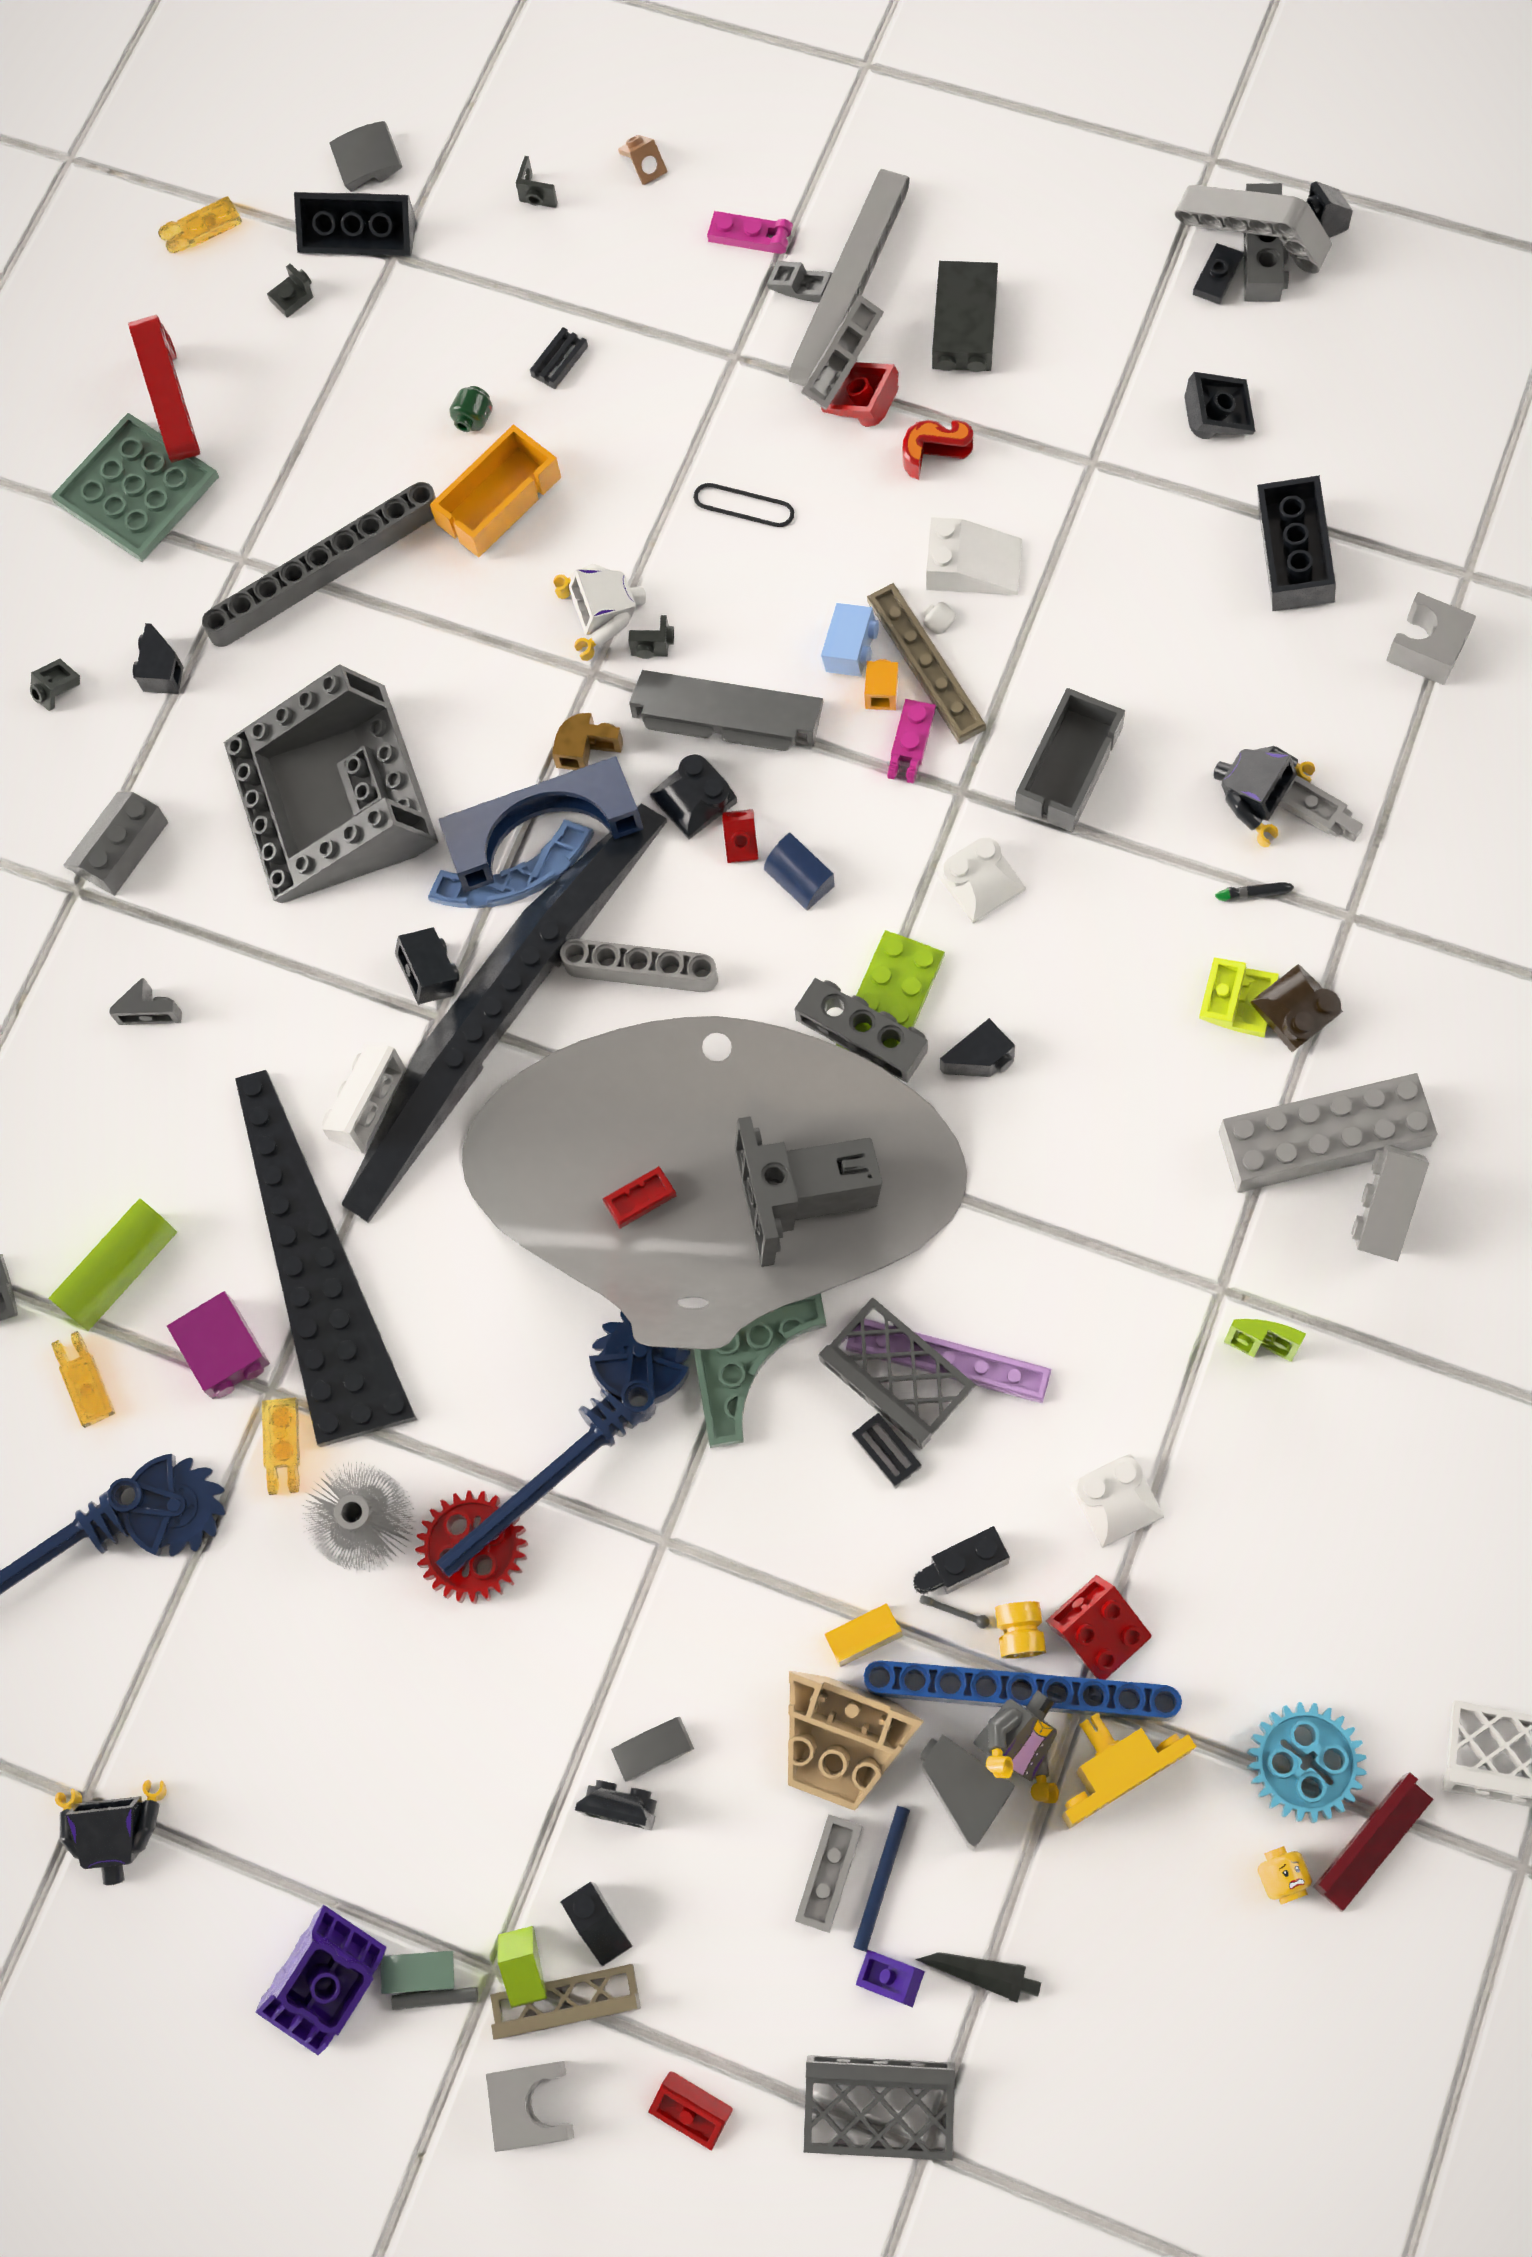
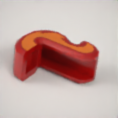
[902,420,974,480]

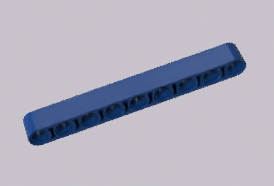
[863,1660,1182,1722]

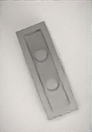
[795,1814,863,1933]

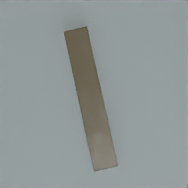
[867,582,986,744]

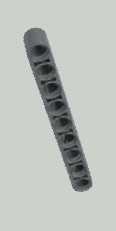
[202,482,436,647]

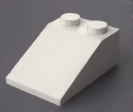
[926,517,1022,595]

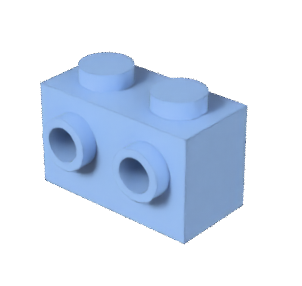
[821,603,879,677]

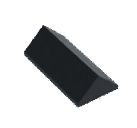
[294,191,416,256]

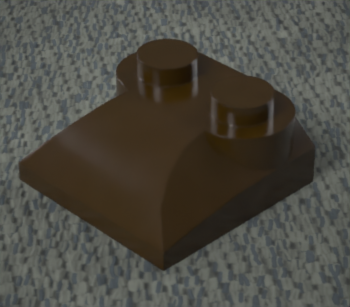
[1250,964,1343,1053]

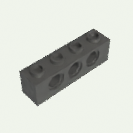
[1243,183,1289,302]
[794,977,928,1083]

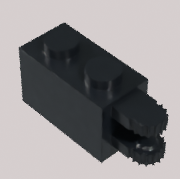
[913,1526,1010,1595]

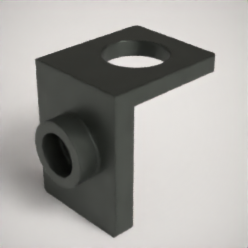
[515,155,558,208]

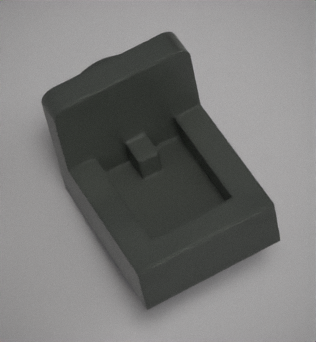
[628,615,674,659]

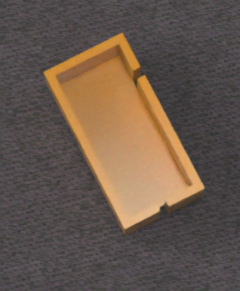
[430,424,561,558]

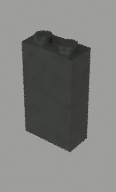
[932,260,998,372]

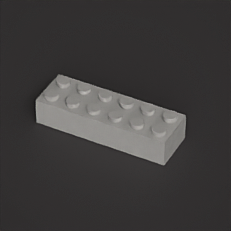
[1218,1073,1438,1193]

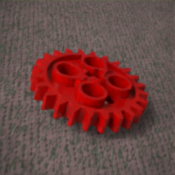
[415,1490,528,1604]

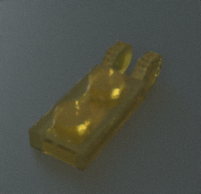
[158,196,242,254]
[51,1331,116,1428]
[262,1397,300,1495]

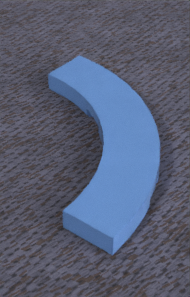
[428,819,594,908]

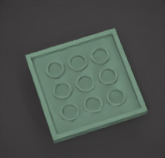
[50,413,219,562]

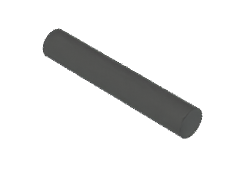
[391,1987,478,2010]

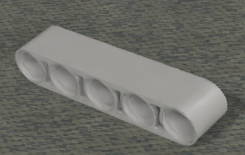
[560,939,718,992]

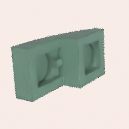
[381,1951,454,1994]

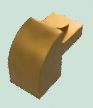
[552,713,623,770]

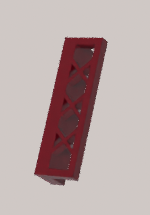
[1312,1772,1434,1912]

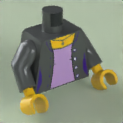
[973,1690,1059,1803]

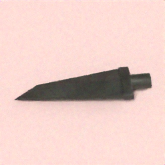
[915,1952,1042,2003]

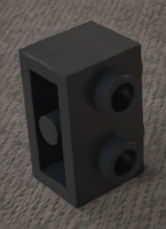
[395,927,459,1005]

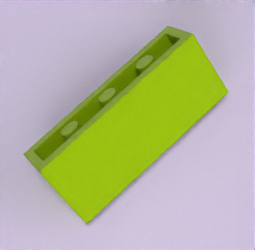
[48,1198,178,1331]

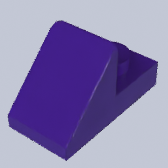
[855,1949,925,2008]

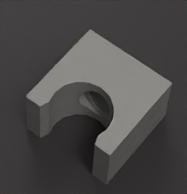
[1386,592,1476,685]
[486,2061,574,2152]

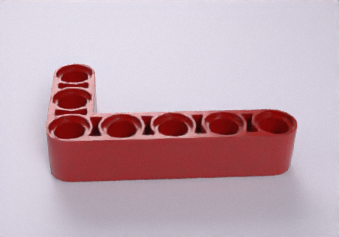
[128,314,201,463]

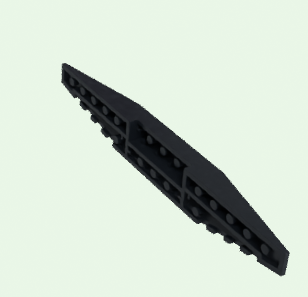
[341,803,668,1223]

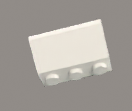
[322,1044,407,1154]

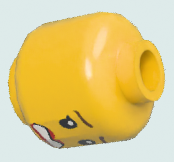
[1257,1846,1312,1905]

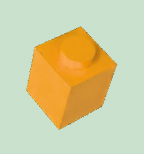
[864,659,899,711]

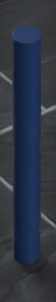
[853,1805,910,1952]

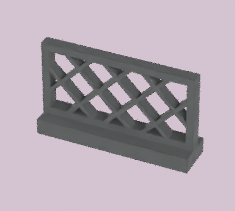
[818,1297,976,1449]
[803,2055,955,2161]

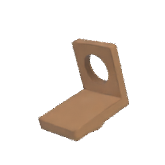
[618,135,668,185]

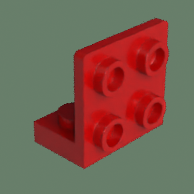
[1045,1575,1152,1680]

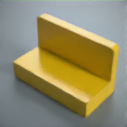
[824,1603,903,1667]

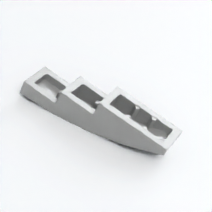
[801,295,884,410]

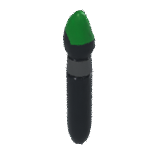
[1215,882,1294,902]

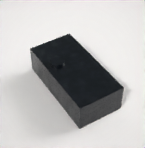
[1257,475,1336,612]

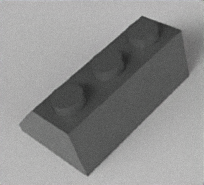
[63,792,169,896]

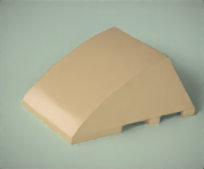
[788,1670,924,1811]

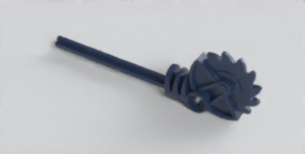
[435,1311,690,1578]
[0,1453,226,1595]

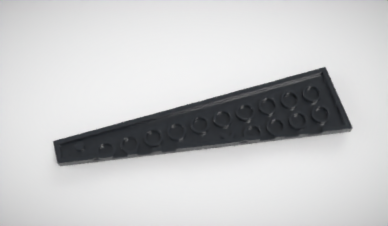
[235,1069,418,1447]

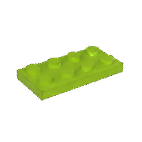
[836,930,945,1051]

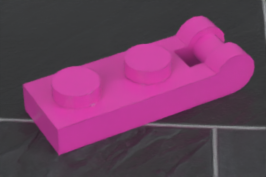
[707,211,793,254]

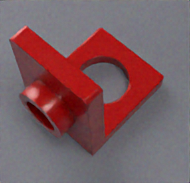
[722,809,759,863]

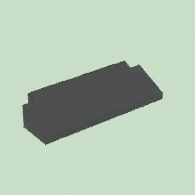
[629,670,824,751]

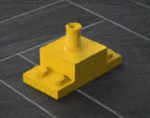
[1061,1713,1196,1829]

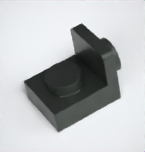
[267,263,314,318]
[30,658,80,711]

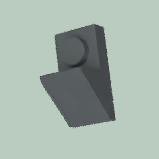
[109,978,182,1025]

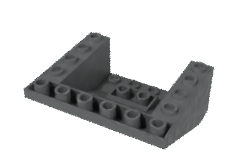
[223,664,439,904]

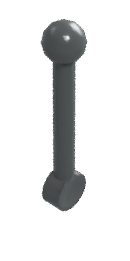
[919,1595,990,1629]

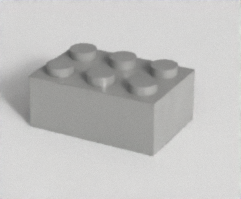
[1351,1144,1429,1262]

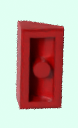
[648,2071,733,2151]

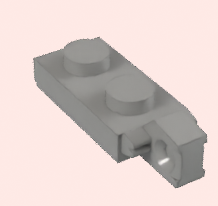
[1278,775,1363,842]

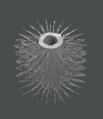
[301,1461,416,1573]

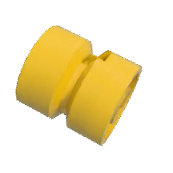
[995,1601,1046,1659]

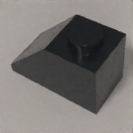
[940,1018,1016,1077]
[560,1881,633,1967]

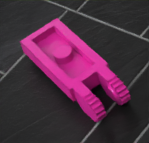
[887,699,936,784]

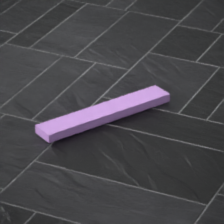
[846,1319,1052,1404]

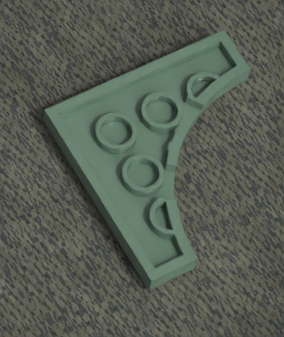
[693,1293,827,1449]

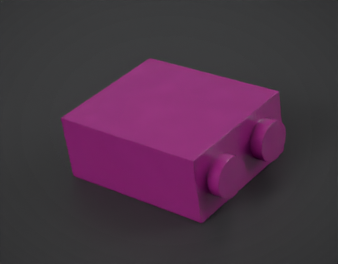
[167,1290,270,1399]

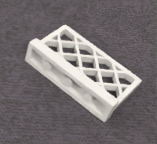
[1442,1700,1532,1807]

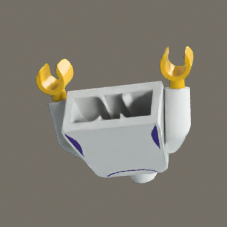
[553,564,647,661]

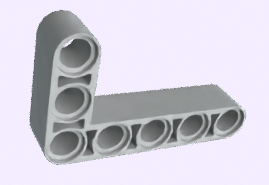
[1174,185,1332,274]

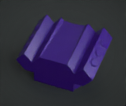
[255,1905,387,2056]

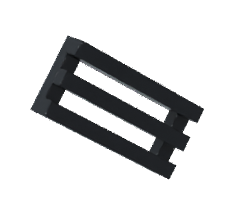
[530,327,588,389]
[852,1412,922,1489]

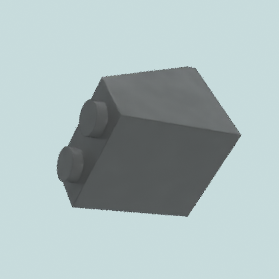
[920,1734,1015,1851]

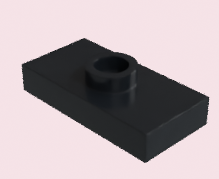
[1192,243,1244,305]

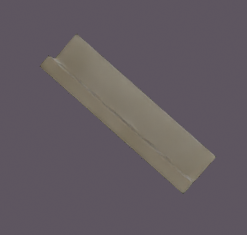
[490,1964,641,2040]

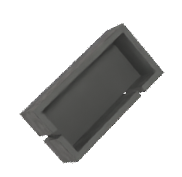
[1015,688,1126,832]

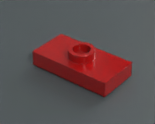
[602,1166,677,1229]

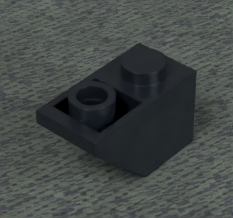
[1307,181,1353,238]
[132,623,184,694]

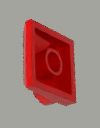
[821,362,899,427]

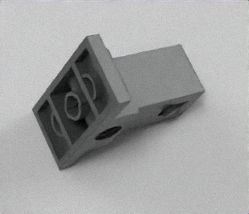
[735,1116,882,1267]

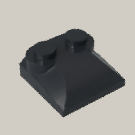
[1184,371,1256,439]
[649,754,738,840]
[575,1780,657,1831]

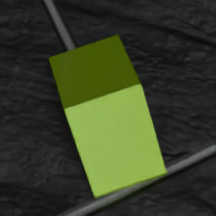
[498,1926,547,2008]

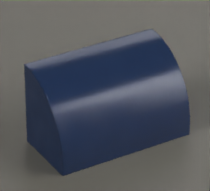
[764,832,835,911]

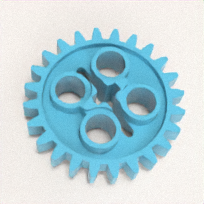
[1247,1702,1367,1823]

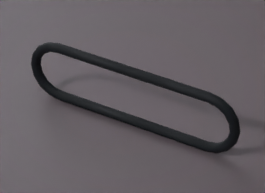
[693,483,795,527]

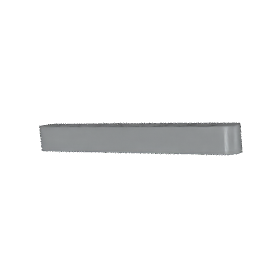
[789,168,910,386]

